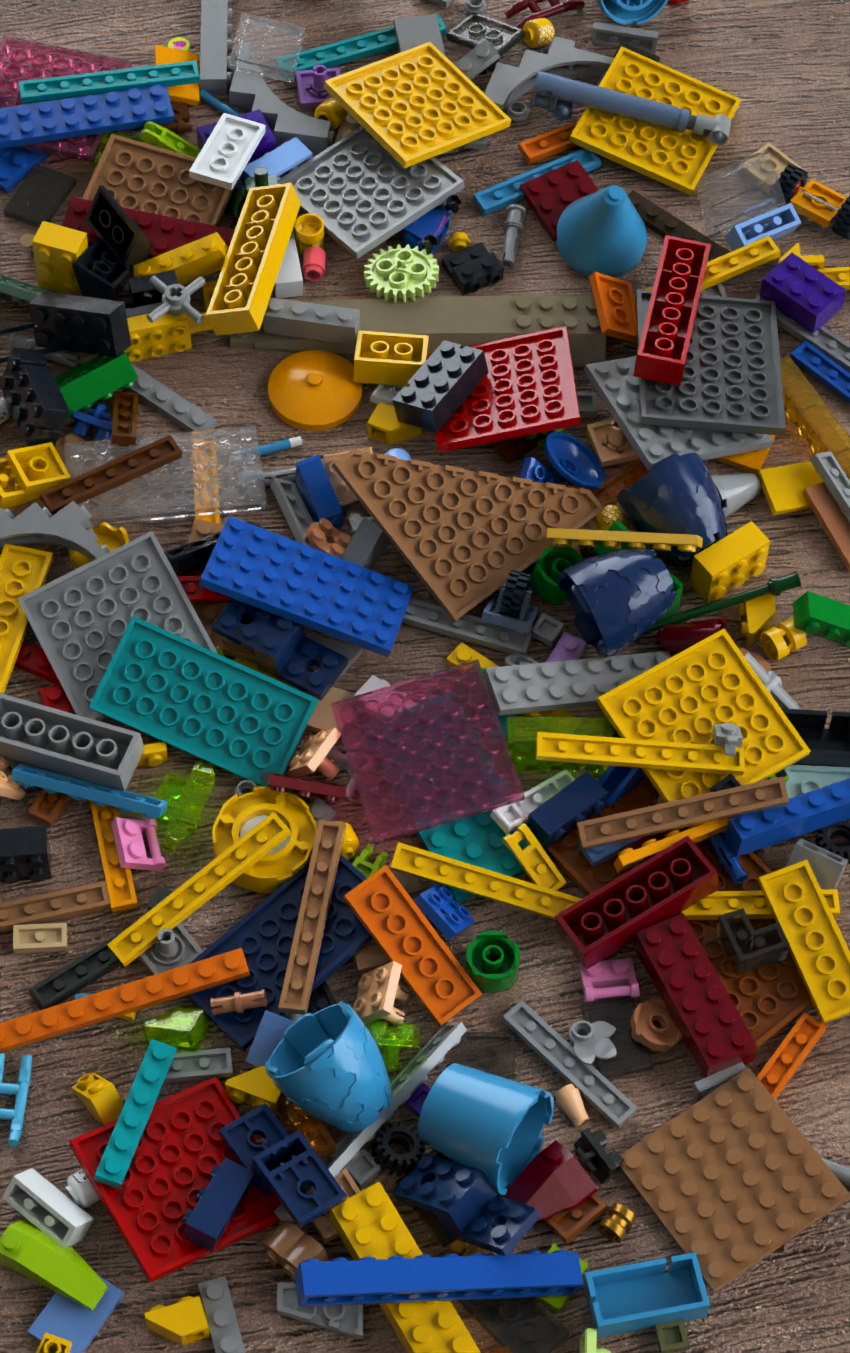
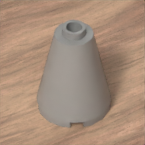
[711,473,762,518]

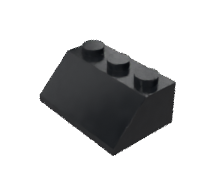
[85,185,152,268]
[72,238,134,300]

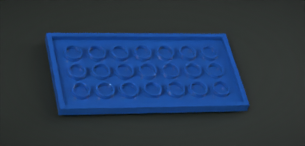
[199,516,414,658]

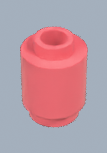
[302,246,326,282]

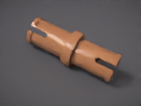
[210,989,267,1016]

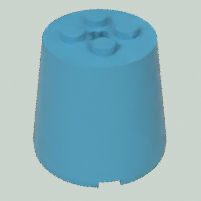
[418,1063,554,1195]

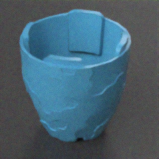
[265,1001,393,1133]

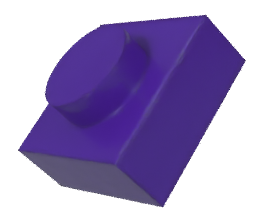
[405,1083,431,1117]

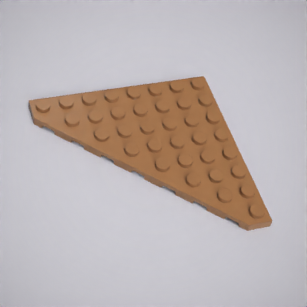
[332,449,604,622]

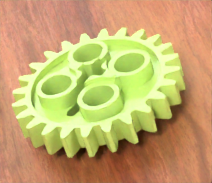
[364,244,439,303]

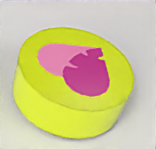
[168,37,190,52]

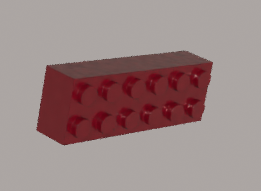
[555,836,719,970]
[633,913,758,1078]

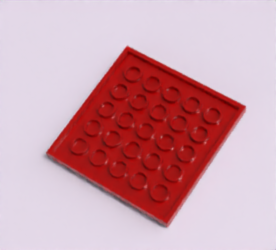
[428,326,581,453]
[69,1077,282,1283]

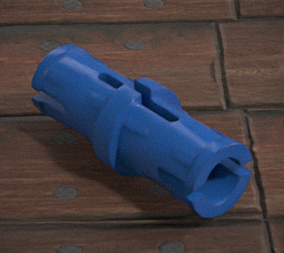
[708,833,748,885]

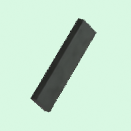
[29,933,122,1010]

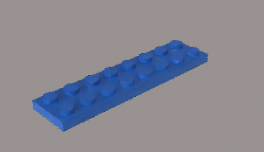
[0,84,175,149]

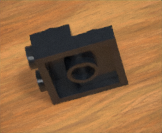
[441,242,504,295]

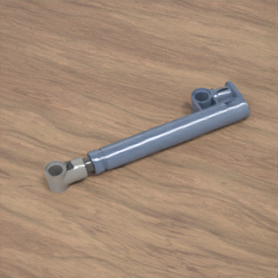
[529,71,731,145]

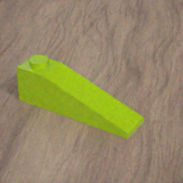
[0,1218,108,1311]

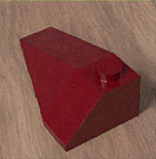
[501,1140,598,1225]

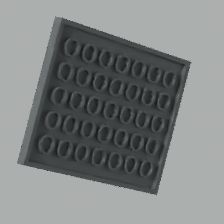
[635,289,786,436]

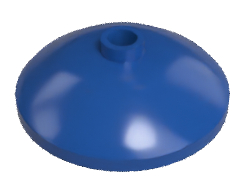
[544,432,605,490]

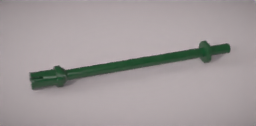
[635,571,801,643]

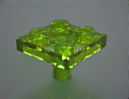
[366,1021,420,1070]

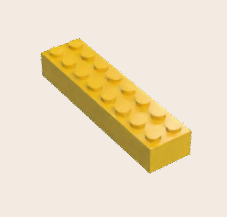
[206,183,301,336]
[329,1181,481,1353]

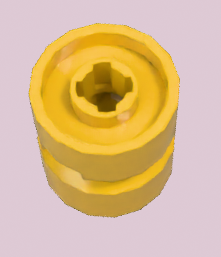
[294,213,324,256]
[759,618,807,662]

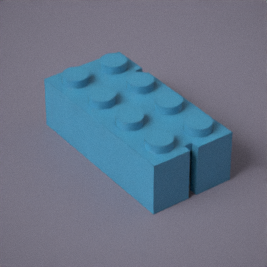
[583,1252,710,1338]

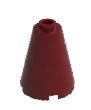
[657,618,728,655]

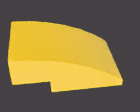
[0,442,71,510]

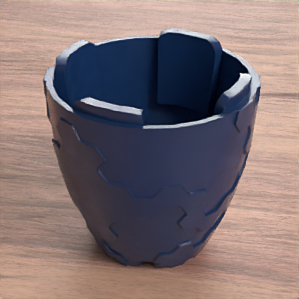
[616,453,728,568]
[557,549,677,658]

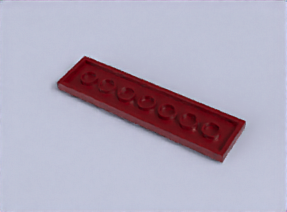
[62,197,235,273]

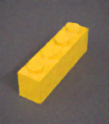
[133,232,229,285]

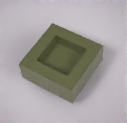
[654,1319,690,1353]

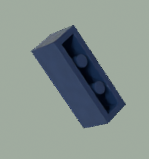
[527,772,608,848]
[181,1158,255,1252]

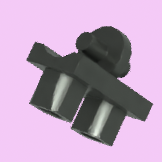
[573,1128,623,1184]

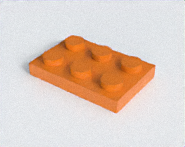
[589,272,637,343]

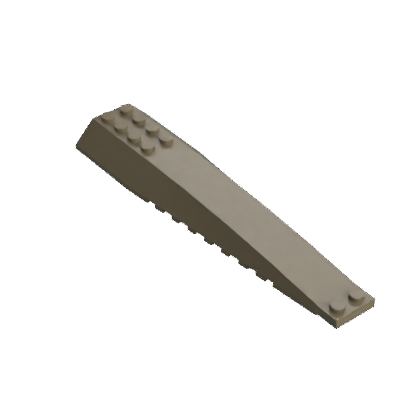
[230,293,606,370]

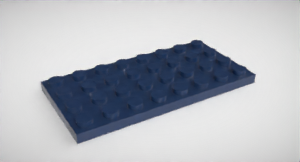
[186,854,373,1051]

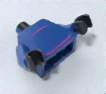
[401,194,462,255]

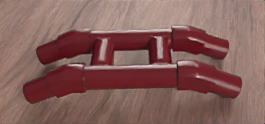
[504,0,585,33]

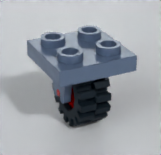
[481,570,540,634]

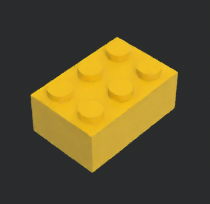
[32,221,88,296]
[353,330,429,386]
[689,521,770,604]

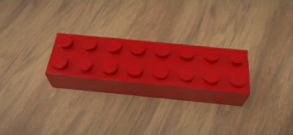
[633,235,711,386]

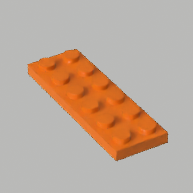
[343,865,482,1027]

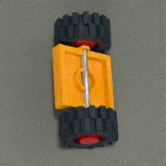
[771,164,850,240]

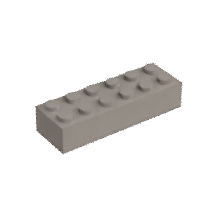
[0,693,145,792]

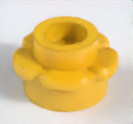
[448,232,471,252]

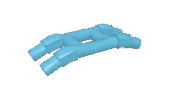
[0,1053,32,1147]

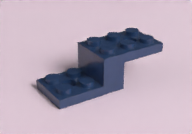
[212,598,349,701]
[219,1103,347,1229]
[392,1153,541,1257]

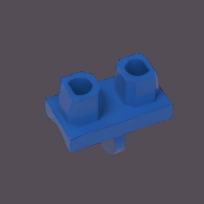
[73,404,112,447]

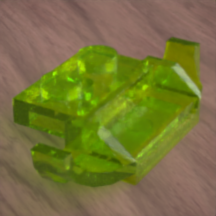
[148,761,215,852]

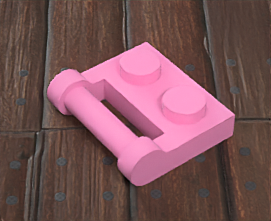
[111,817,166,871]
[579,958,640,1002]

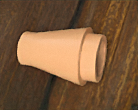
[554,1084,589,1127]

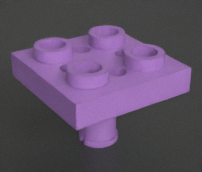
[295,65,340,110]

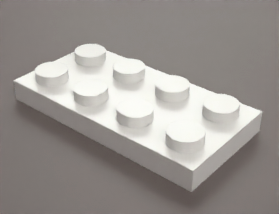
[189,113,266,190]

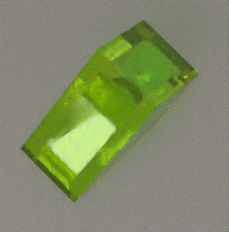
[142,1007,209,1052]

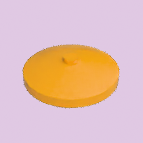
[268,350,362,431]

